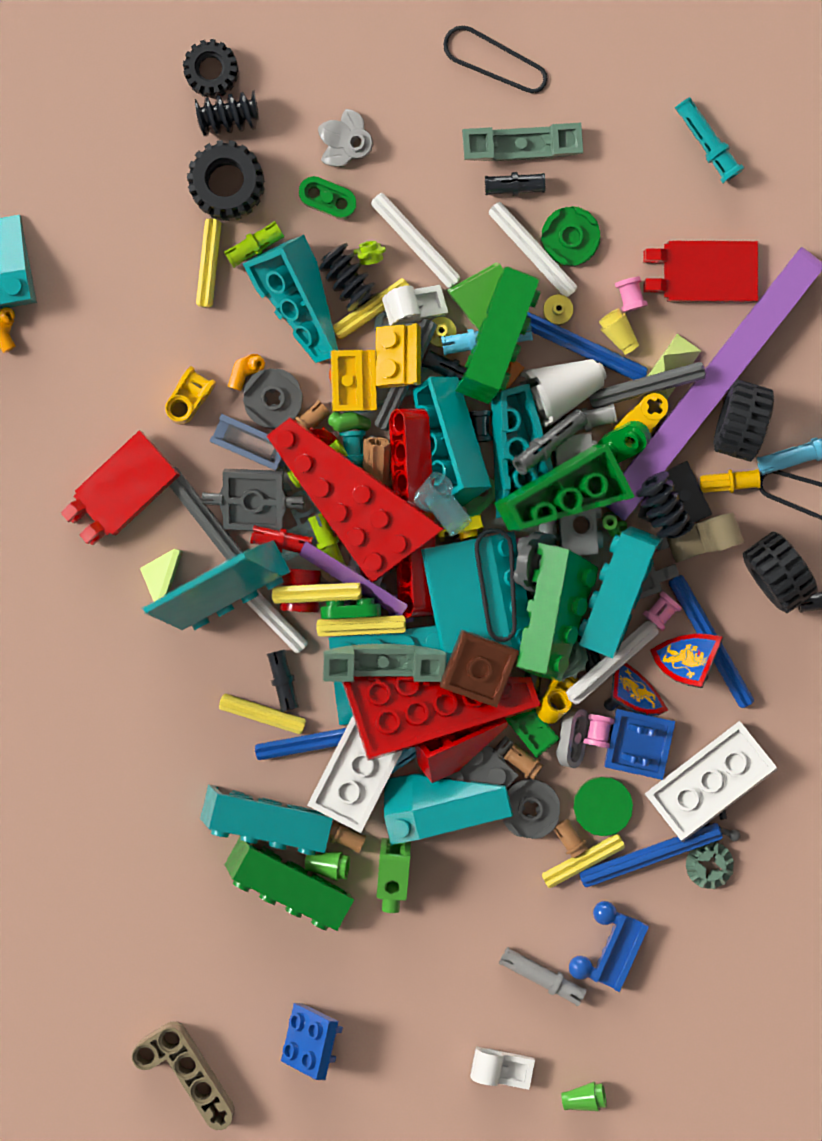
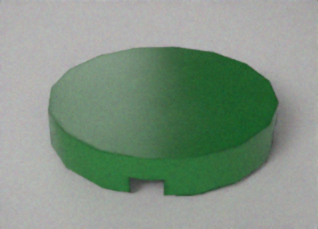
[541,206,601,267]
[573,776,633,836]

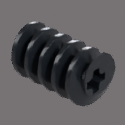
[195,90,259,137]
[319,242,380,311]
[636,472,694,539]

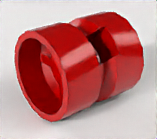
[280,569,321,613]

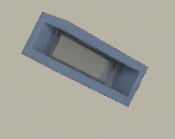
[210,414,286,471]

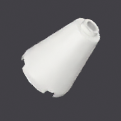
[520,359,607,428]

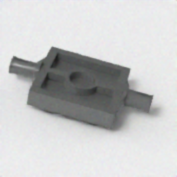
[202,468,305,531]
[445,735,518,788]

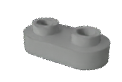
[556,707,589,768]

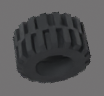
[187,140,265,221]
[714,379,774,462]
[743,531,818,613]

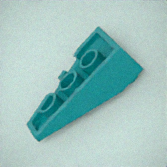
[243,235,338,363]
[384,773,513,845]

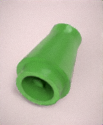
[305,852,350,881]
[561,1081,607,1112]

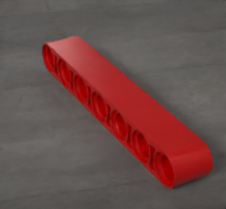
[389,408,436,618]

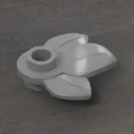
[318,109,373,167]

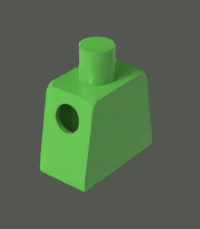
[447,262,503,330]
[377,838,411,913]

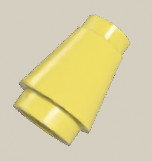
[599,308,639,355]

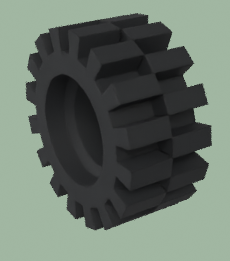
[183,39,239,98]

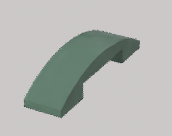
[462,123,583,161]
[323,644,446,682]

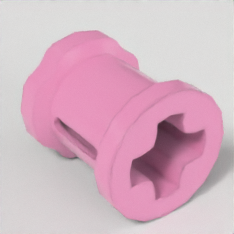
[615,276,648,313]
[642,591,682,631]
[583,714,615,748]

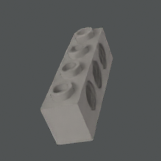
[554,434,603,555]

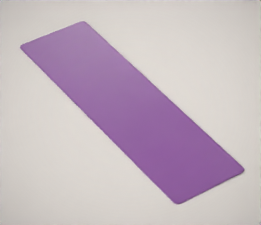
[299,542,408,615]

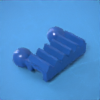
[569,901,649,992]

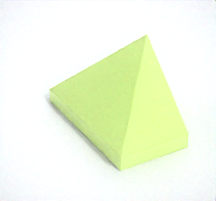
[647,334,701,400]
[140,549,183,601]

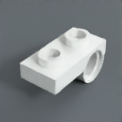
[382,285,448,326]
[470,1046,535,1090]

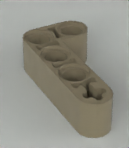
[666,512,744,563]
[132,1021,234,1130]

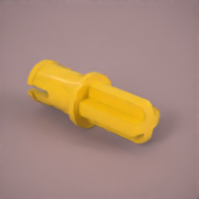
[700,469,761,493]

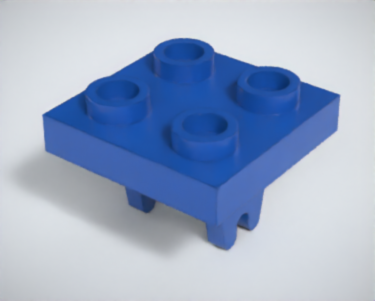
[604,708,676,780]
[281,1003,343,1080]

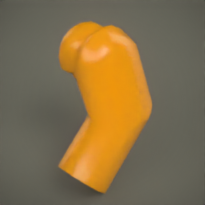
[0,307,16,354]
[227,354,265,391]

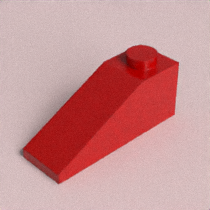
[415,719,508,783]

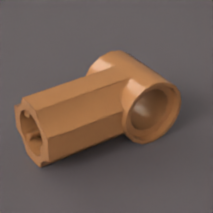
[363,437,392,489]

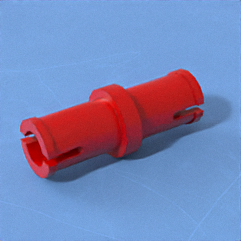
[250,525,313,553]

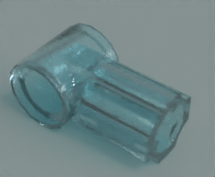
[414,472,472,537]

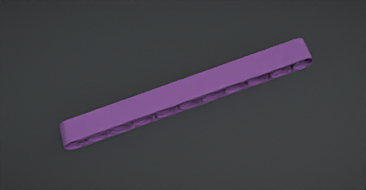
[605,247,822,521]

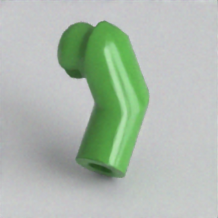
[328,411,371,433]
[602,512,627,537]

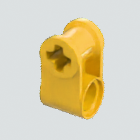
[165,366,216,425]
[613,393,668,442]
[536,676,579,724]

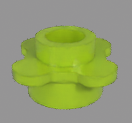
[353,241,386,265]

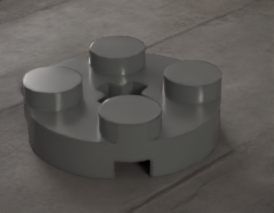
[243,369,303,429]
[514,531,561,592]
[503,778,560,839]

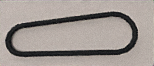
[443,25,548,93]
[759,470,822,520]
[474,528,517,642]

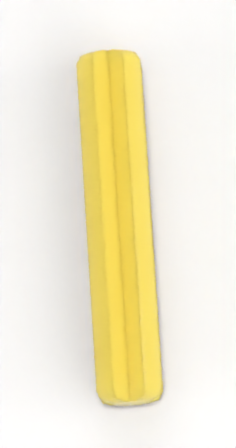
[196,219,222,308]
[333,278,409,339]
[272,583,362,604]
[316,615,406,637]
[219,694,306,734]
[542,834,625,888]

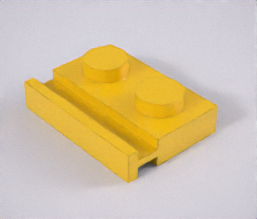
[375,323,421,388]
[330,350,377,412]
[438,515,483,543]

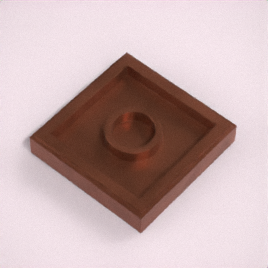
[439,629,519,708]

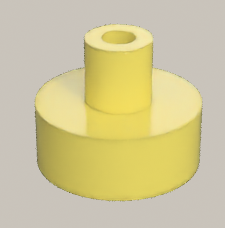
[543,294,573,325]
[430,317,456,348]

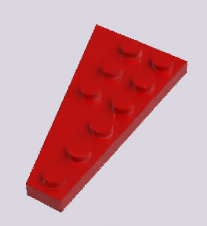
[266,418,445,583]
[342,676,541,761]

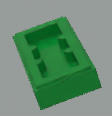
[505,709,560,758]

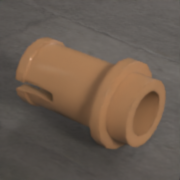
[295,400,331,430]
[504,743,544,780]
[553,818,587,858]
[329,821,366,853]

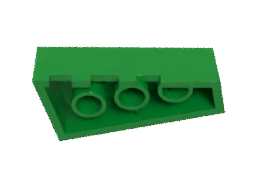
[455,266,541,404]
[494,444,635,530]
[516,543,598,682]
[224,836,354,931]

